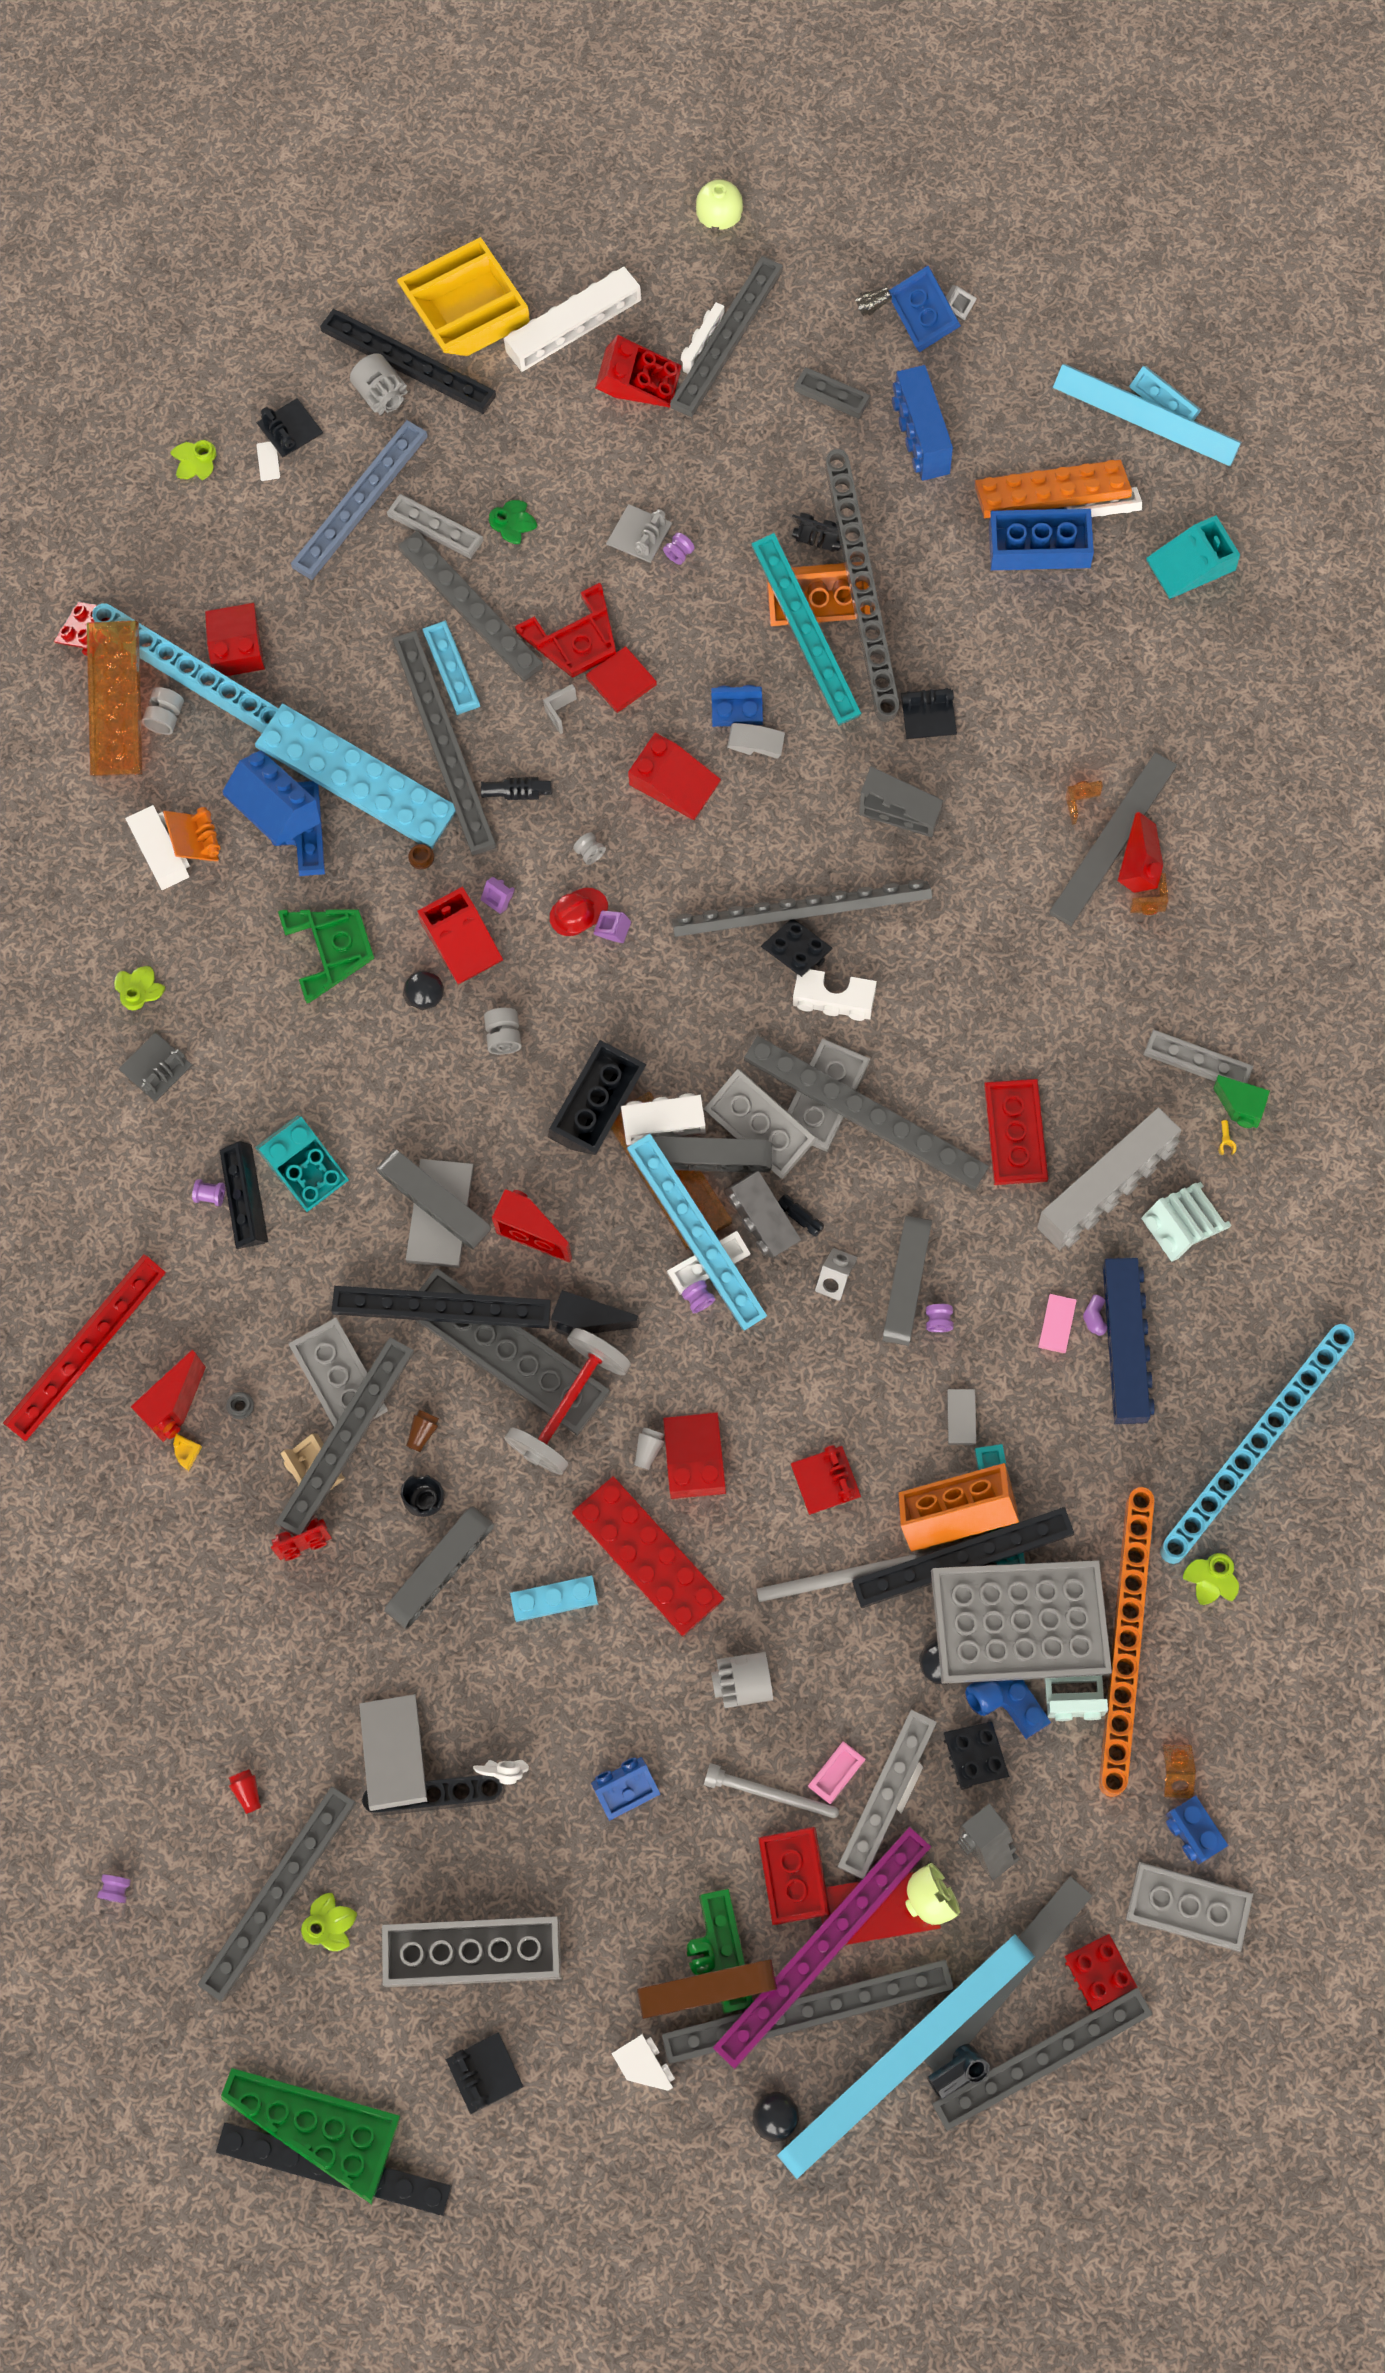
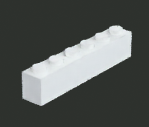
[504,267,641,372]

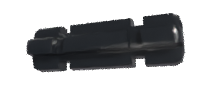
[778,1194,824,1237]

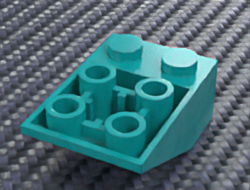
[1146,515,1240,599]
[255,1115,349,1212]

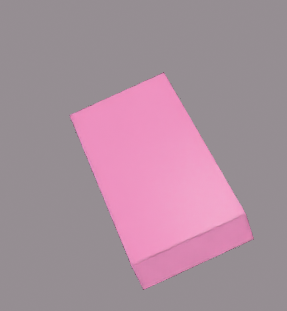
[1038,1294,1076,1353]
[808,1741,866,1805]

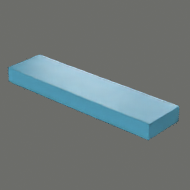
[423,620,480,715]

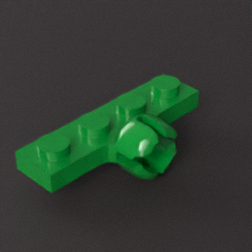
[687,1889,753,2013]

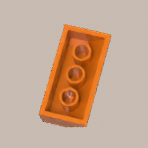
[767,561,870,626]
[898,1463,1019,1552]

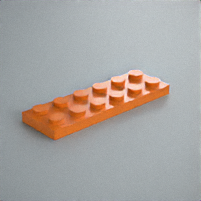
[975,460,1132,518]

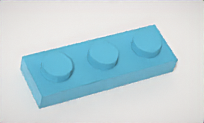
[1129,366,1201,421]
[510,1575,598,1622]

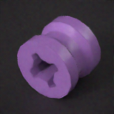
[663,533,695,565]
[682,1280,716,1313]
[926,1304,954,1332]
[97,1874,131,1903]

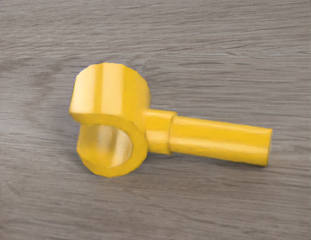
[1218,1120,1236,1155]

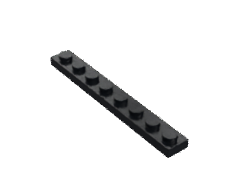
[320,308,496,414]
[331,1285,551,1329]
[852,1507,1075,1608]
[216,2122,452,2216]

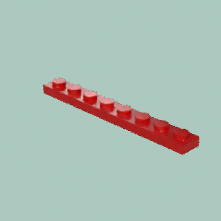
[3,1254,166,1442]

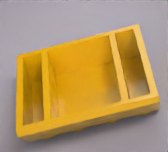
[397,237,530,356]

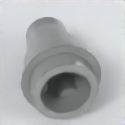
[634,1427,664,1470]

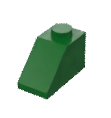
[1213,1075,1270,1128]

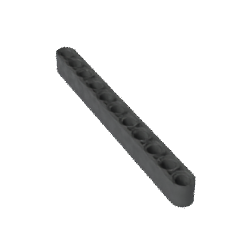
[825,449,899,722]

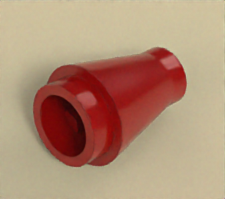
[229,1769,262,1814]

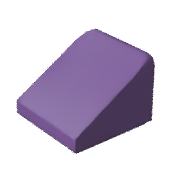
[593,911,631,943]

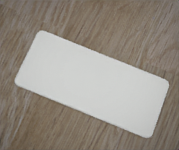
[257,442,280,481]
[897,1762,923,1813]

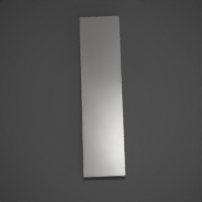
[387,494,484,559]
[1143,1029,1254,1083]

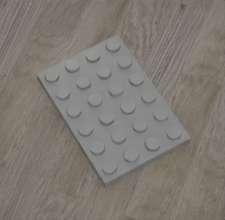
[931,1561,1112,1684]

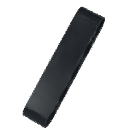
[362,1775,505,1816]

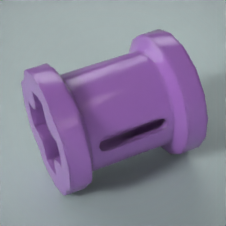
[192,1179,225,1207]

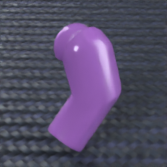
[1083,1295,1108,1336]

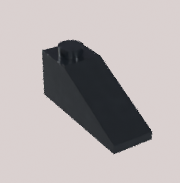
[550,1290,640,1336]

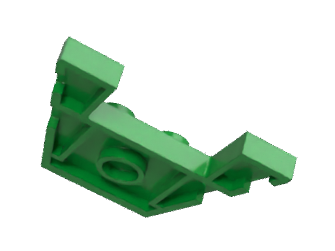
[278,909,374,1004]

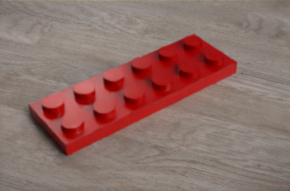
[572,1476,724,1637]

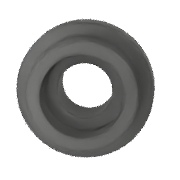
[226,1392,254,1419]

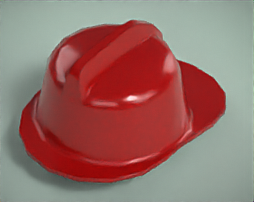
[550,888,608,936]

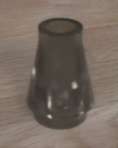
[855,286,893,316]

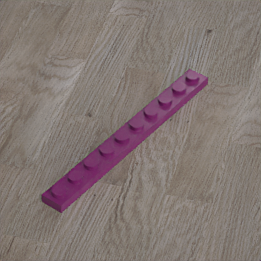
[713,1827,931,2070]

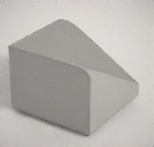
[946,285,977,320]

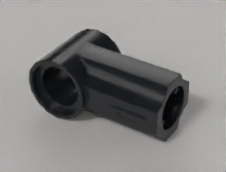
[927,2044,990,2100]

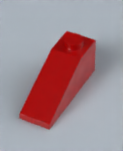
[1117,812,1163,893]

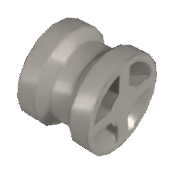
[573,832,606,865]

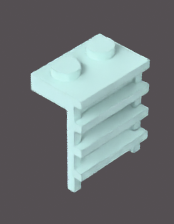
[1141,1182,1231,1262]
[1044,1675,1108,1721]

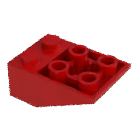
[595,335,682,407]
[417,886,503,985]

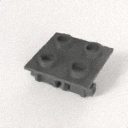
[119,1032,193,1102]

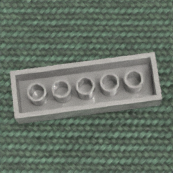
[1037,1107,1181,1251]
[382,1917,562,1988]

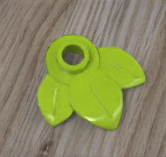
[170,440,216,480]
[114,966,165,1010]
[1183,1553,1239,1605]
[301,1893,357,1951]

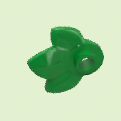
[488,500,538,544]

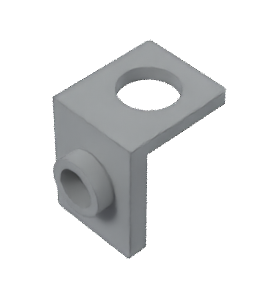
[543,684,577,734]
[815,1248,858,1301]

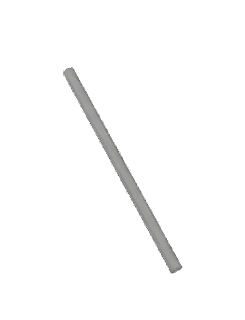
[756,1547,947,1602]

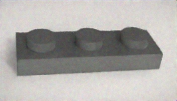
[794,367,870,419]

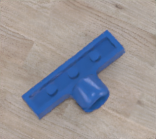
[271,781,325,876]
[965,1680,1051,1739]

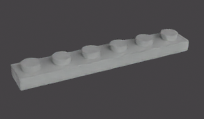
[837,1710,937,1880]

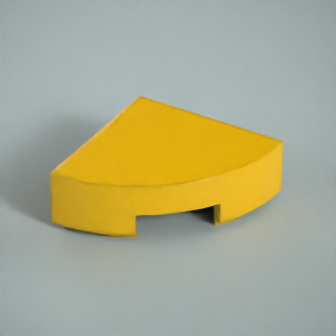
[173,1434,202,1471]

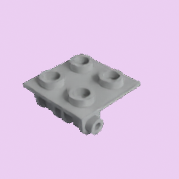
[606,504,673,563]

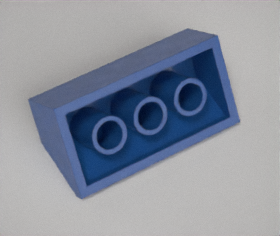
[222,750,320,846]

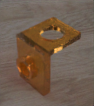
[1065,781,1103,825]
[1130,873,1168,915]
[1163,1745,1196,1798]

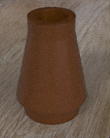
[406,1410,439,1453]

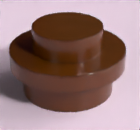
[408,844,434,870]

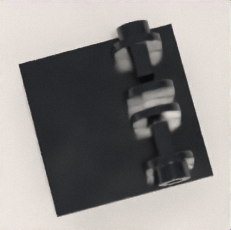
[256,398,323,458]
[792,513,841,552]
[901,688,957,739]
[761,919,833,977]
[944,1721,1010,1790]
[445,2032,524,2115]

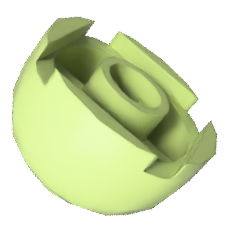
[696,180,743,229]
[905,1863,960,1925]

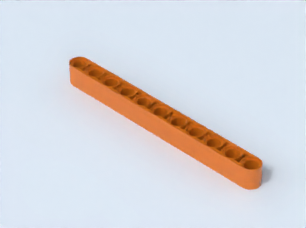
[1099,1487,1154,1797]

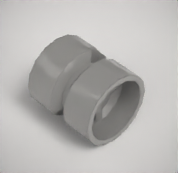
[141,687,184,735]
[484,1008,522,1055]

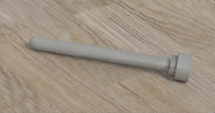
[704,1763,839,1818]

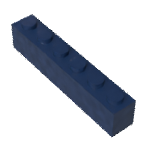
[1102,1258,1154,1424]

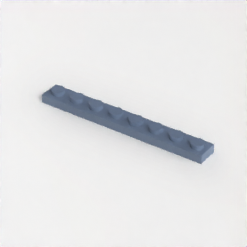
[291,420,428,580]

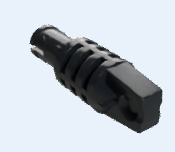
[481,777,552,801]

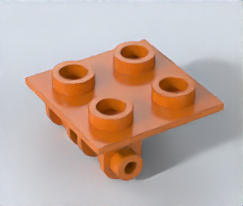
[163,807,220,862]

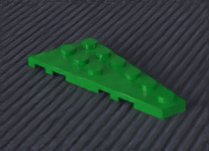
[221,2068,400,2205]

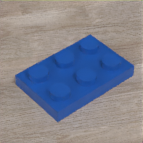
[887,266,961,352]

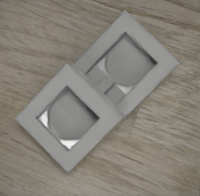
[727,723,785,759]

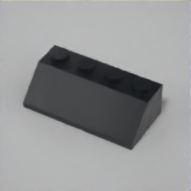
[548,1040,647,1155]

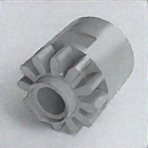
[350,354,408,415]
[711,1652,773,1708]

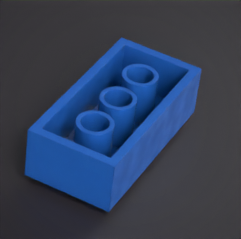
[892,365,953,481]
[989,508,1094,570]

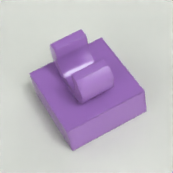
[480,877,515,914]

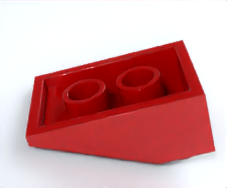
[205,603,265,676]
[628,732,721,820]
[492,1189,572,1263]
[130,1350,206,1442]
[663,1412,726,1499]

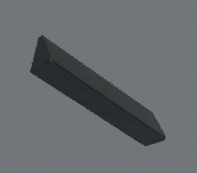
[219,1141,268,1249]

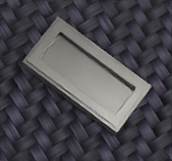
[947,1389,976,1445]

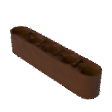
[637,1959,777,2019]

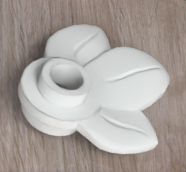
[473,1760,529,1784]

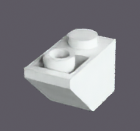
[612,2035,675,2091]

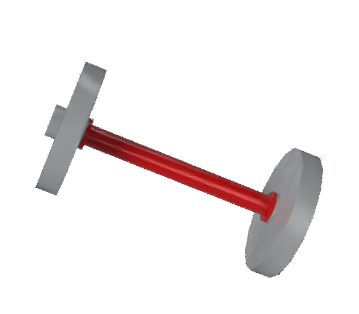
[504,1328,631,1475]

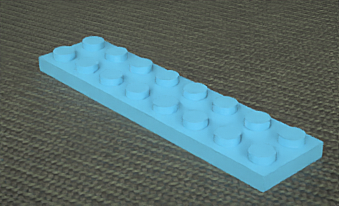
[255,703,456,849]

